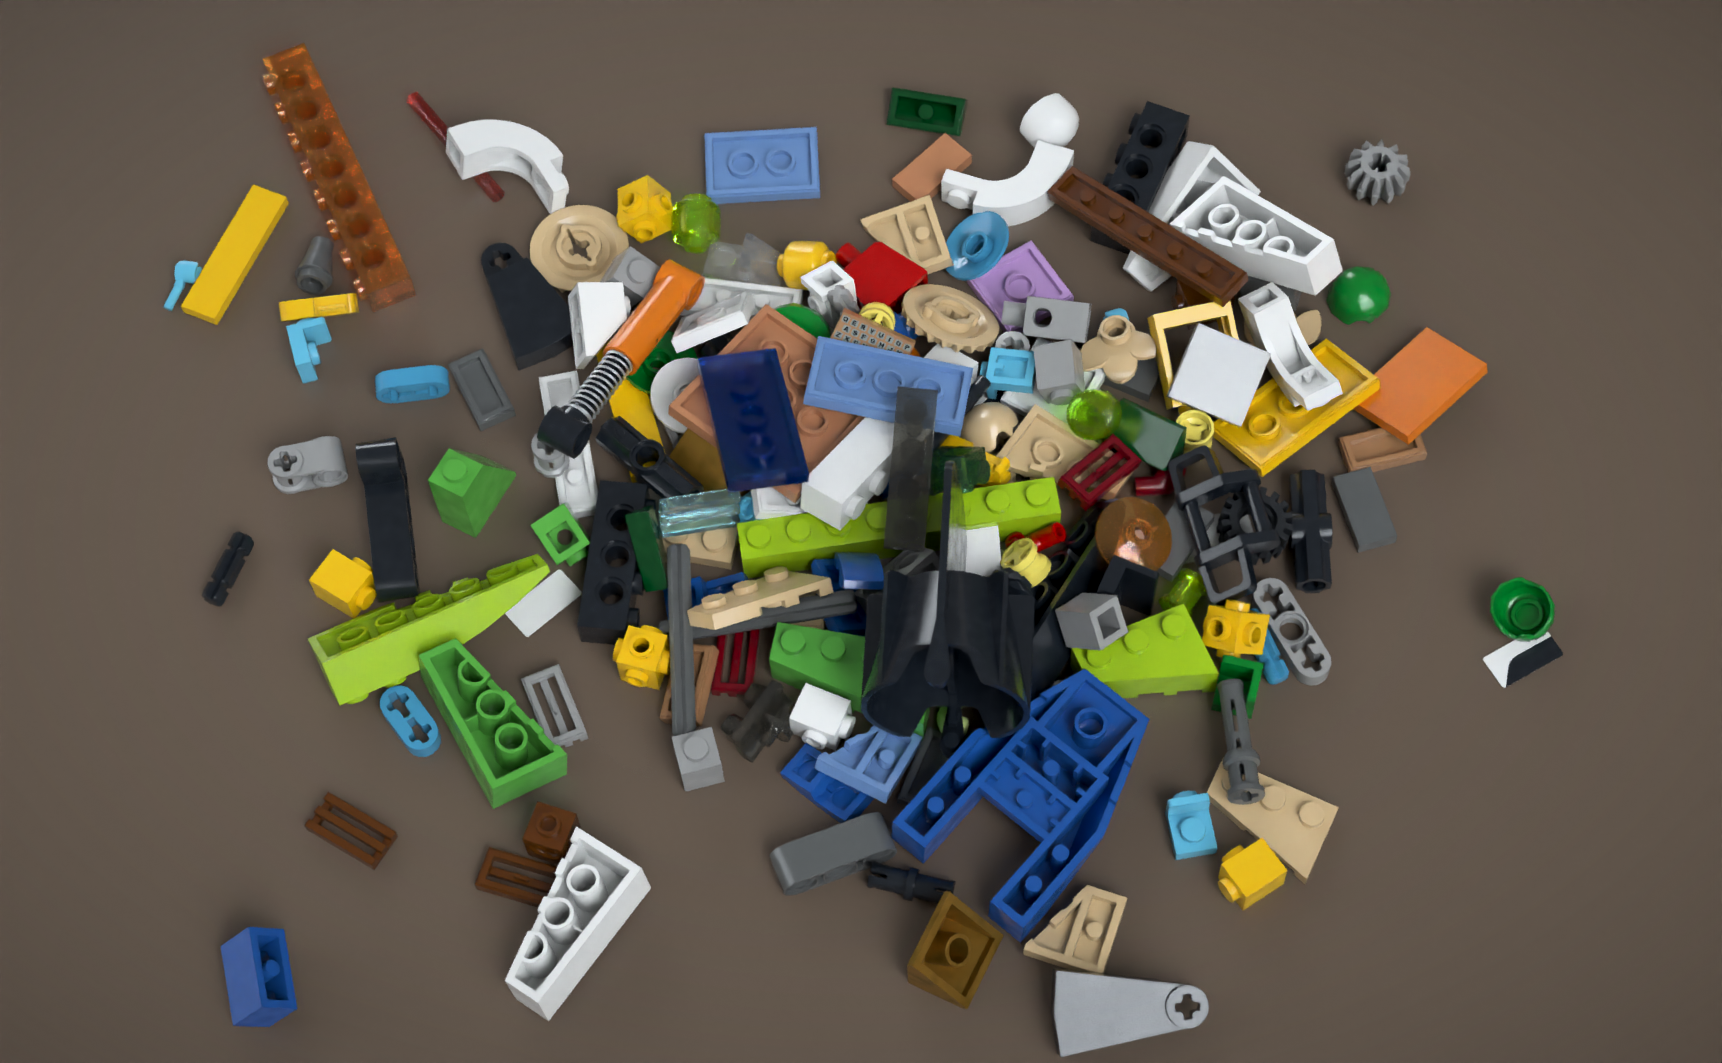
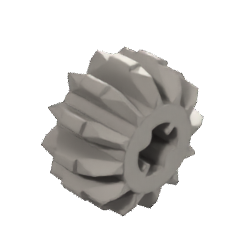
[1344,139,1411,206]

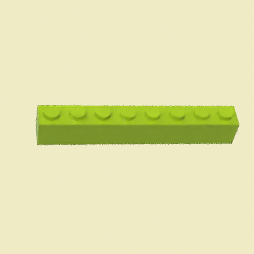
[737,477,1061,579]

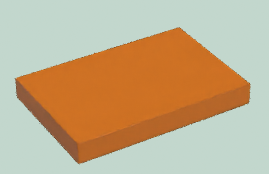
[1353,327,1488,445]

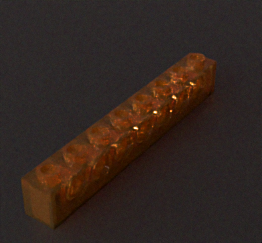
[261,43,416,312]

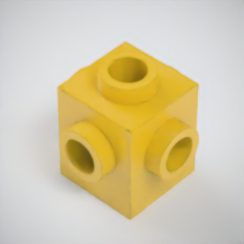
[616,175,673,244]
[1202,599,1270,658]
[613,625,670,690]

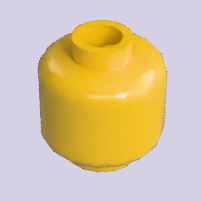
[777,241,837,291]

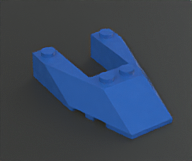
[892,669,1149,943]

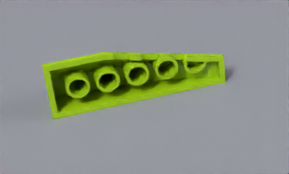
[308,554,550,705]

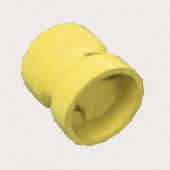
[1176,410,1214,461]

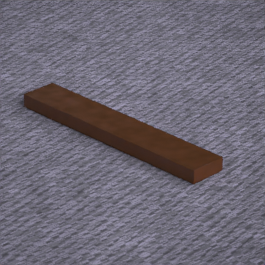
[1047,166,1249,307]

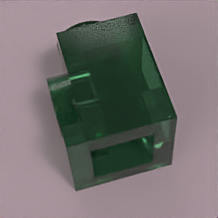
[923,446,990,496]

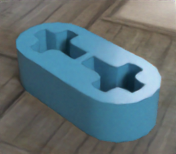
[375,365,450,403]
[380,685,441,757]

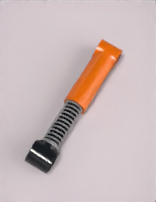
[537,259,705,459]

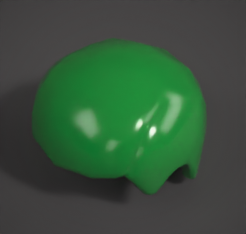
[1327,266,1391,325]
[1490,577,1555,642]

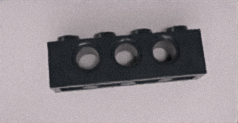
[1087,101,1190,255]
[577,480,656,645]

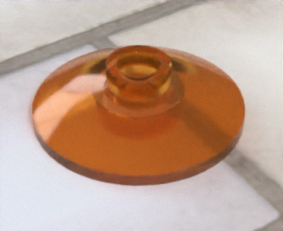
[1095,497,1172,571]

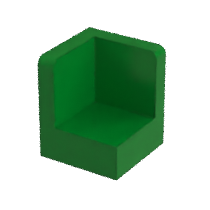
[1211,655,1264,719]

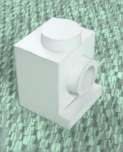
[800,260,857,328]

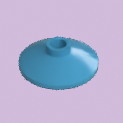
[945,211,1009,281]

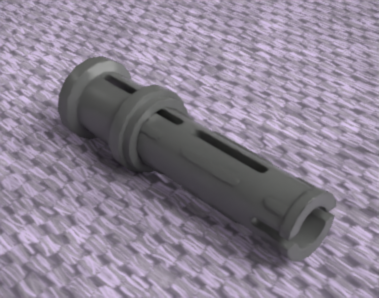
[1217,679,1265,805]

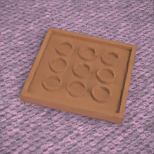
[668,304,865,503]

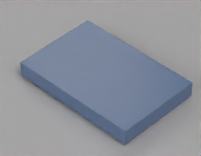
[704,127,820,205]

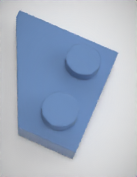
[814,726,923,804]

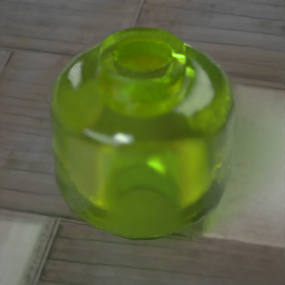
[671,193,721,253]
[1066,389,1122,440]

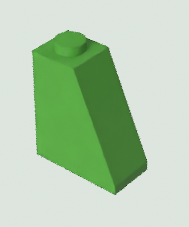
[428,448,516,538]

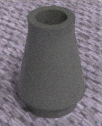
[295,236,334,295]

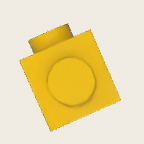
[309,549,377,619]
[1218,837,1287,911]

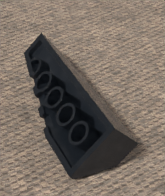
[1031,502,1126,701]

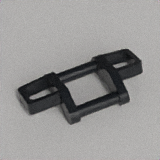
[1168,445,1281,606]

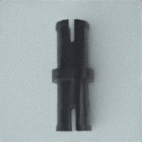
[867,861,955,904]

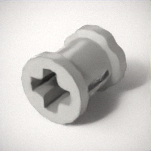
[531,433,570,478]

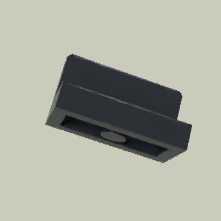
[1097,555,1159,615]

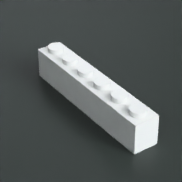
[800,343,979,530]

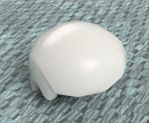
[1020,93,1080,148]

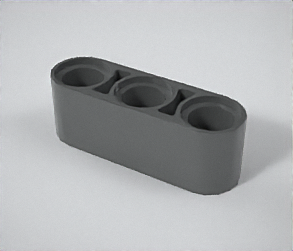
[769,812,897,896]

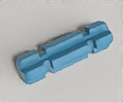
[1250,608,1289,685]

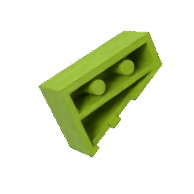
[1070,604,1219,699]

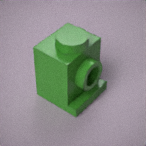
[530,503,591,567]

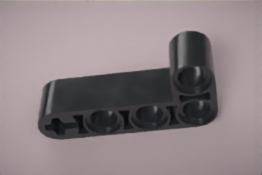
[355,437,420,603]

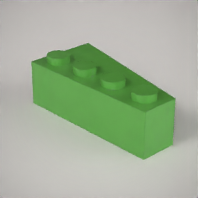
[769,622,931,740]
[419,638,567,809]

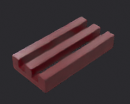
[1057,434,1142,511]
[711,629,761,698]

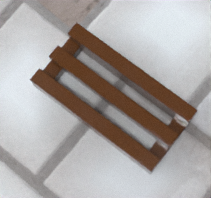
[304,792,398,870]
[475,847,557,908]

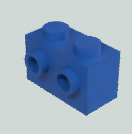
[221,927,297,1027]

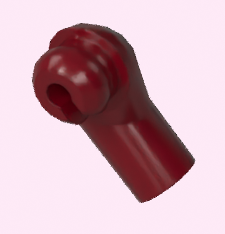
[1134,467,1187,497]

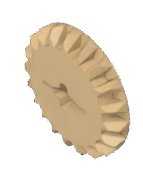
[530,205,629,293]
[901,284,999,353]

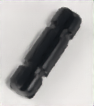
[202,532,254,607]

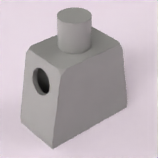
[1001,296,1092,343]

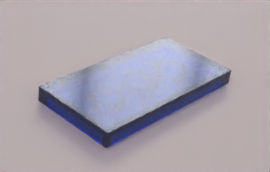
[697,348,809,493]

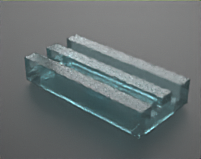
[659,487,741,538]

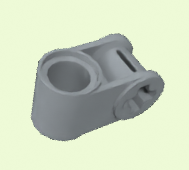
[268,436,348,494]

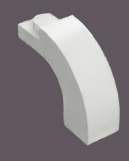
[446,119,569,214]
[941,140,1074,226]
[1238,282,1343,411]

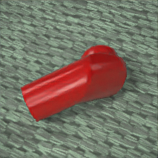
[1005,522,1066,553]

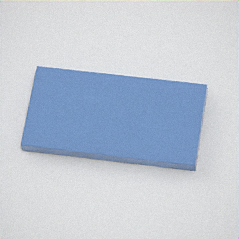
[803,336,973,437]

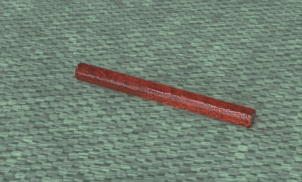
[407,92,505,202]

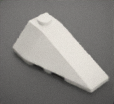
[1123,141,1261,292]

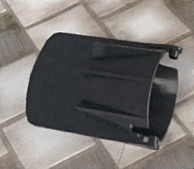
[861,461,1035,758]

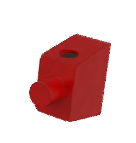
[835,242,928,320]

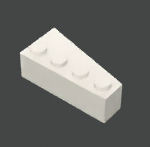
[1170,176,1343,296]
[505,826,651,1021]

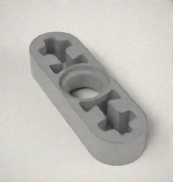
[1252,578,1331,685]

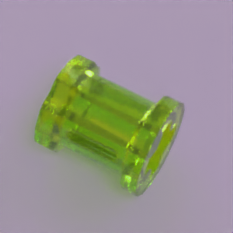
[1159,568,1208,617]

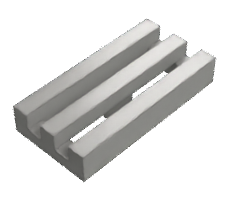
[521,664,589,747]

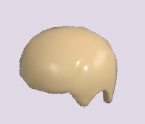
[960,402,1018,452]

